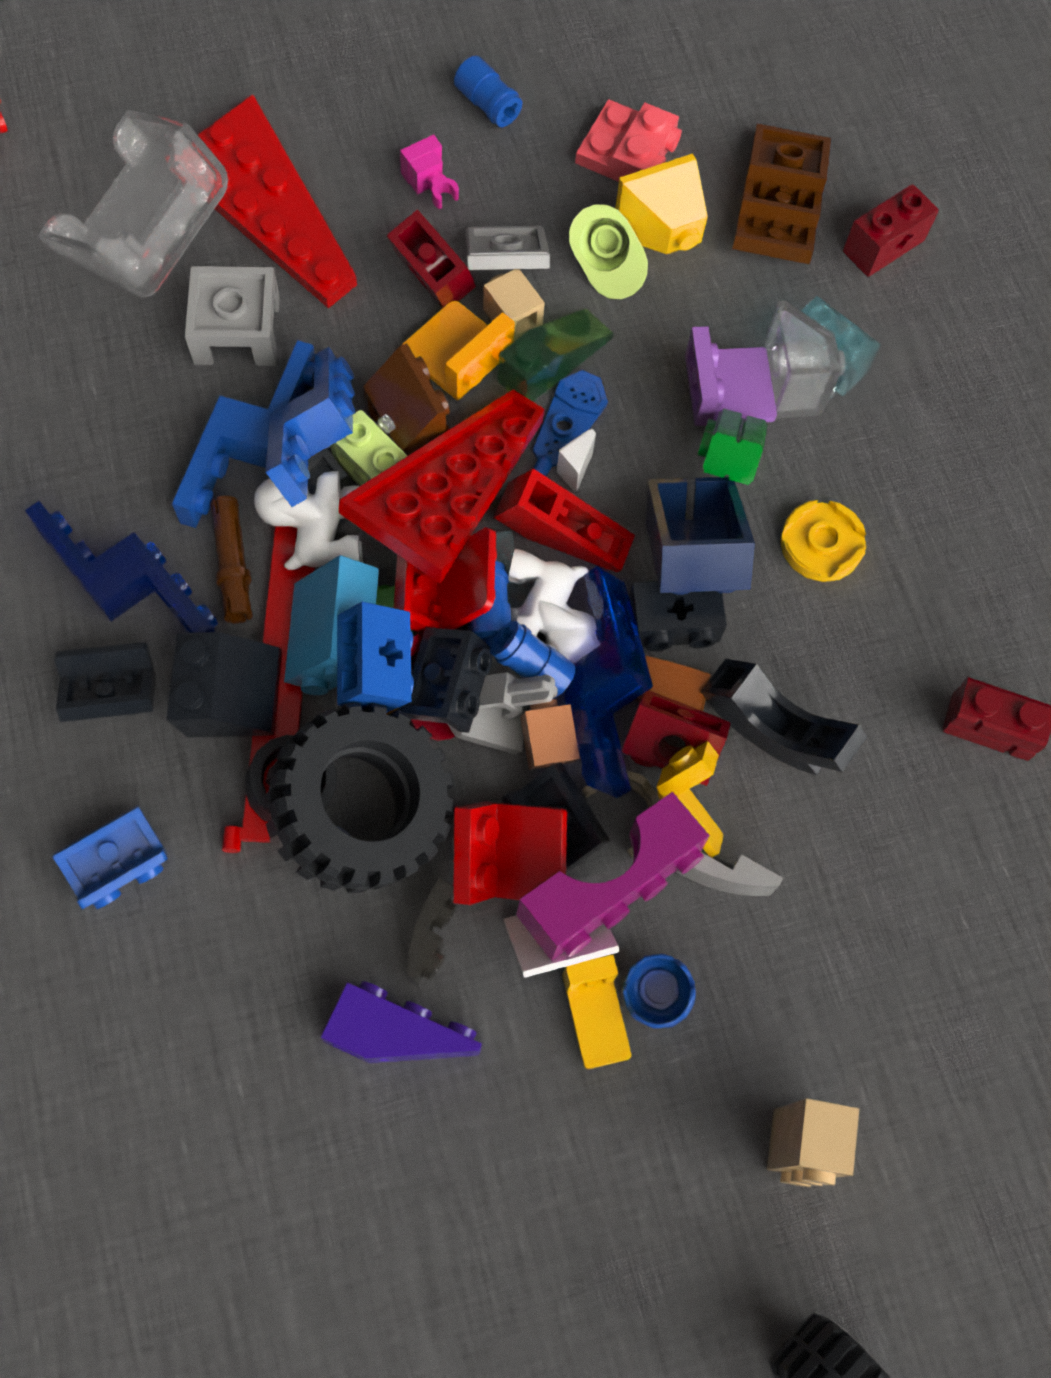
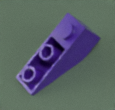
[321,981,482,1063]

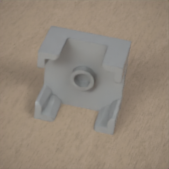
[185,266,280,366]

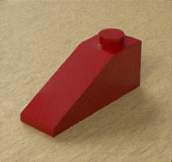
[493,468,635,573]

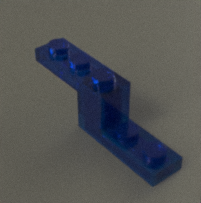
[24,501,219,633]
[565,566,653,799]

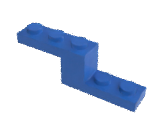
[172,340,315,528]
[265,347,355,507]

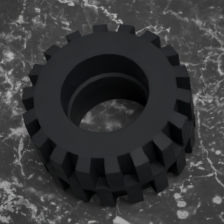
[769,1313,890,1378]

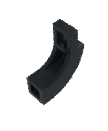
[701,658,868,775]

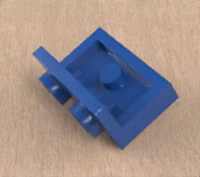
[52,805,168,909]

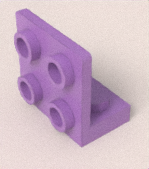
[685,326,777,426]

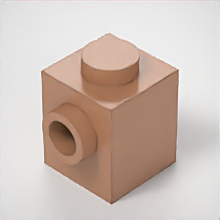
[520,699,580,770]

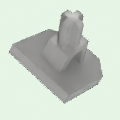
[448,655,558,755]

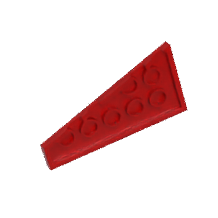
[166,94,357,309]
[339,389,545,583]

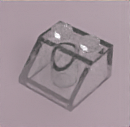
[762,301,845,419]

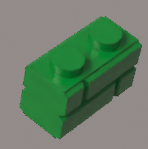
[697,408,768,485]

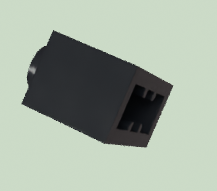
[628,581,727,651]

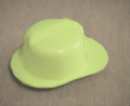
[569,204,648,299]

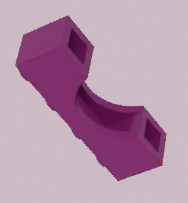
[516,792,710,961]

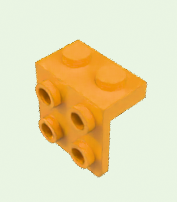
[402,301,515,401]

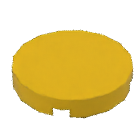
[780,500,866,582]

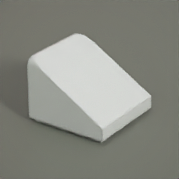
[557,429,596,492]

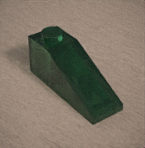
[498,308,614,401]

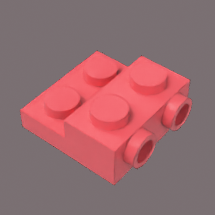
[575,99,682,182]

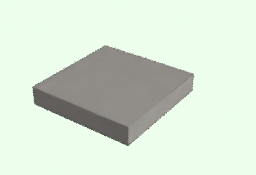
[465,226,550,270]

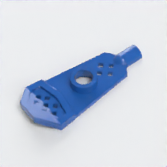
[532,370,608,477]

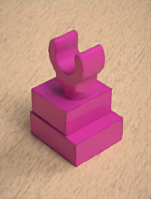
[400,134,459,209]

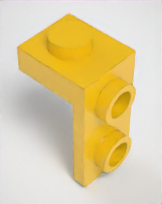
[656,741,724,858]
[562,955,632,1069]

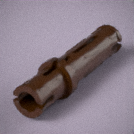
[210,496,253,624]

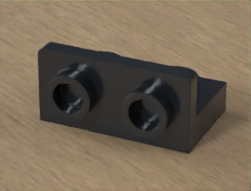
[401,627,492,733]

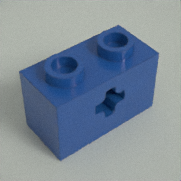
[337,601,414,713]

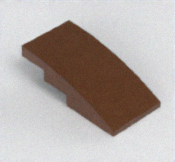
[732,123,831,265]

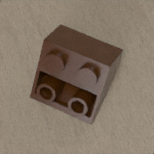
[363,343,450,456]

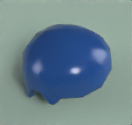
[622,953,696,1029]

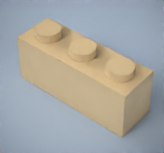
[767,1098,859,1187]

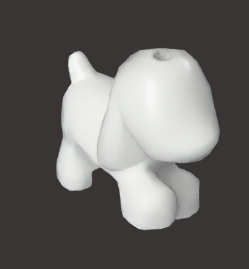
[254,471,363,570]
[509,549,602,663]

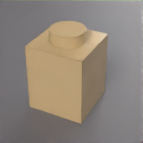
[483,269,545,341]

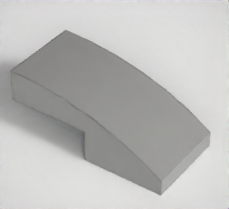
[676,853,783,896]

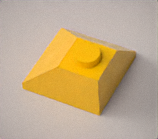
[615,153,707,254]

